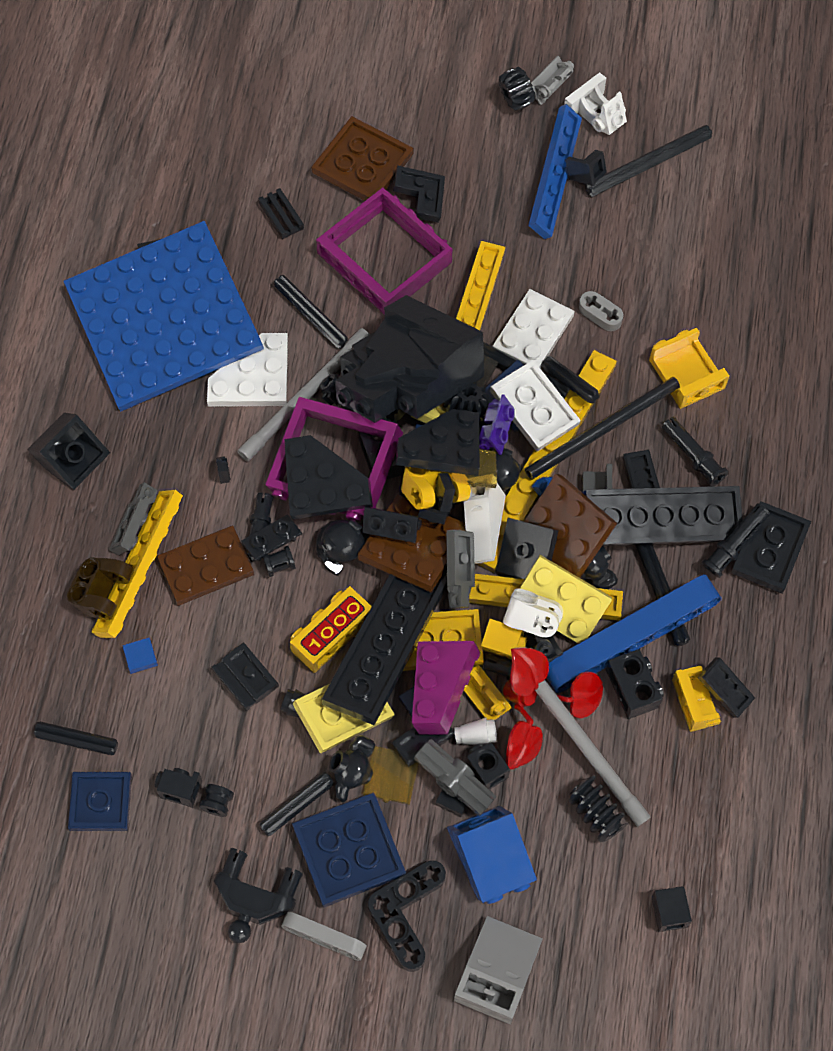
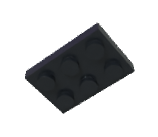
[731,501,812,594]

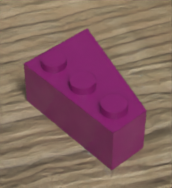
[412,641,480,734]

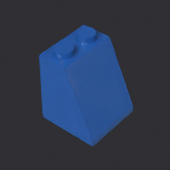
[447,806,537,904]

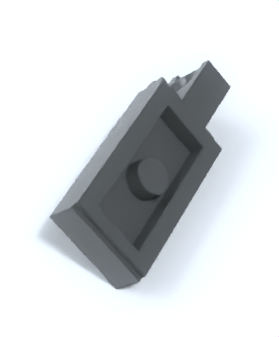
[109,482,158,555]
[447,530,475,608]

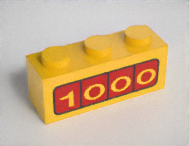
[290,586,372,674]

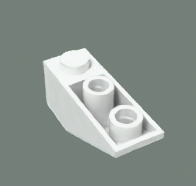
[464,476,506,564]

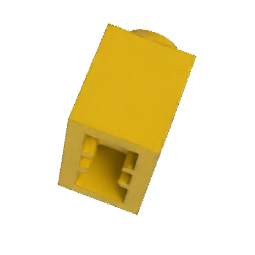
[481,619,527,660]

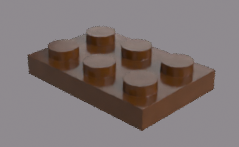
[157,525,254,606]

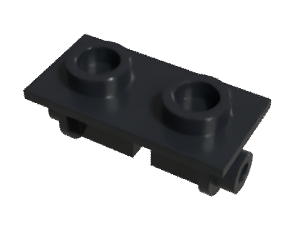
[363,506,422,543]
[241,514,302,562]
[523,626,563,663]

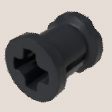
[263,546,296,577]

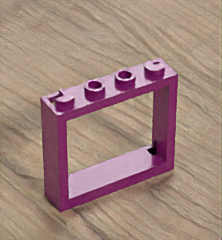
[316,188,453,315]
[265,397,403,522]

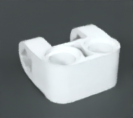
[503,589,563,637]

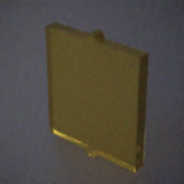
[451,449,497,488]
[363,746,419,805]

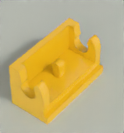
[672,666,721,732]

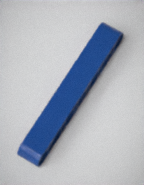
[546,575,722,693]

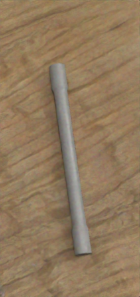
[237,328,370,462]
[535,680,651,827]

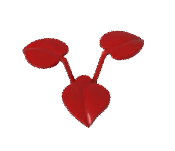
[503,647,603,770]

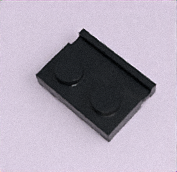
[212,642,279,711]

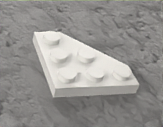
[207,333,288,407]

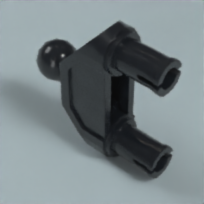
[214,848,303,943]

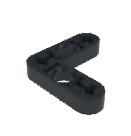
[368,860,446,972]

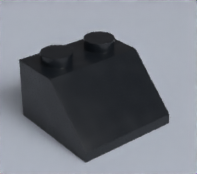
[27,413,110,490]

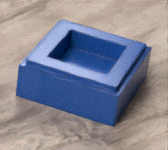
[122,637,158,674]

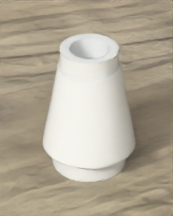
[454,717,497,745]

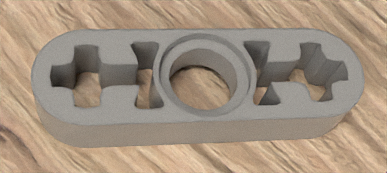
[281,912,367,961]

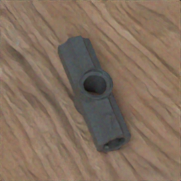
[414,739,497,817]

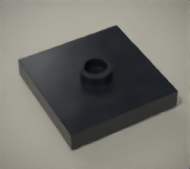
[496,518,559,579]

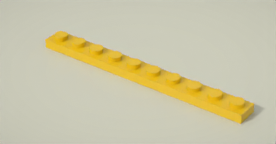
[477,350,617,573]

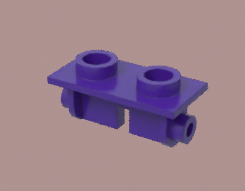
[479,394,515,455]

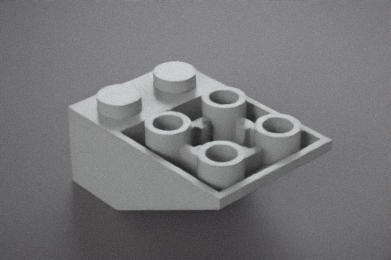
[454,916,543,1025]

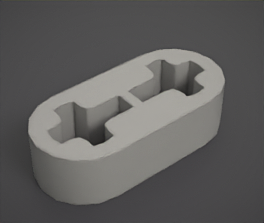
[579,291,623,331]

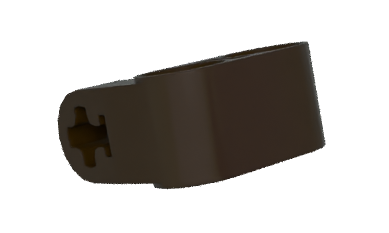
[67,557,134,620]

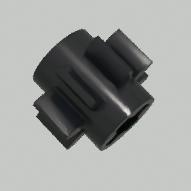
[321,374,342,405]

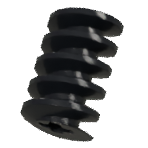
[569,775,629,842]

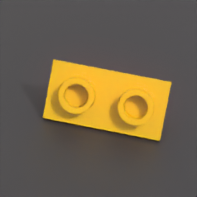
[463,664,512,721]

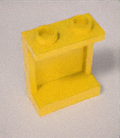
[649,328,729,409]

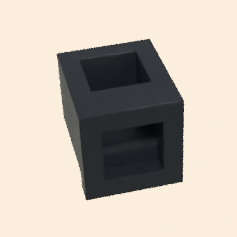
[155,768,202,808]

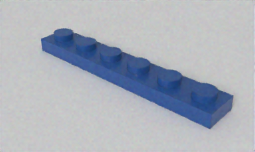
[528,104,582,239]

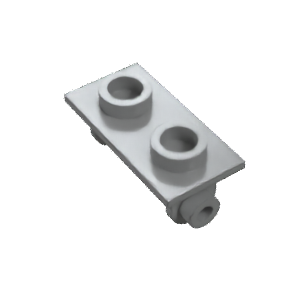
[531,56,574,105]

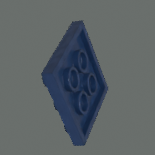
[292,792,406,908]

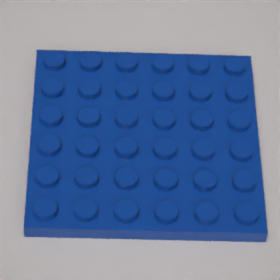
[64,221,264,412]

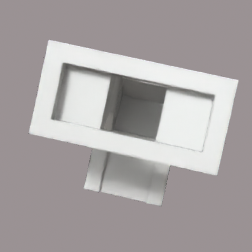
[564,72,627,135]

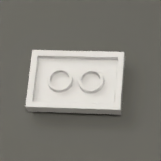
[493,289,575,369]
[490,360,581,452]

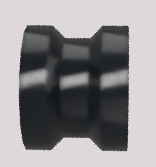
[199,784,234,817]

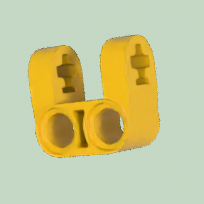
[401,467,471,510]

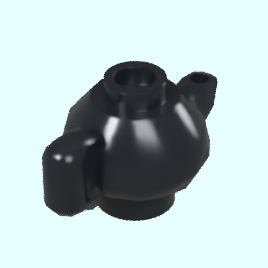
[580,546,618,589]
[329,735,375,803]

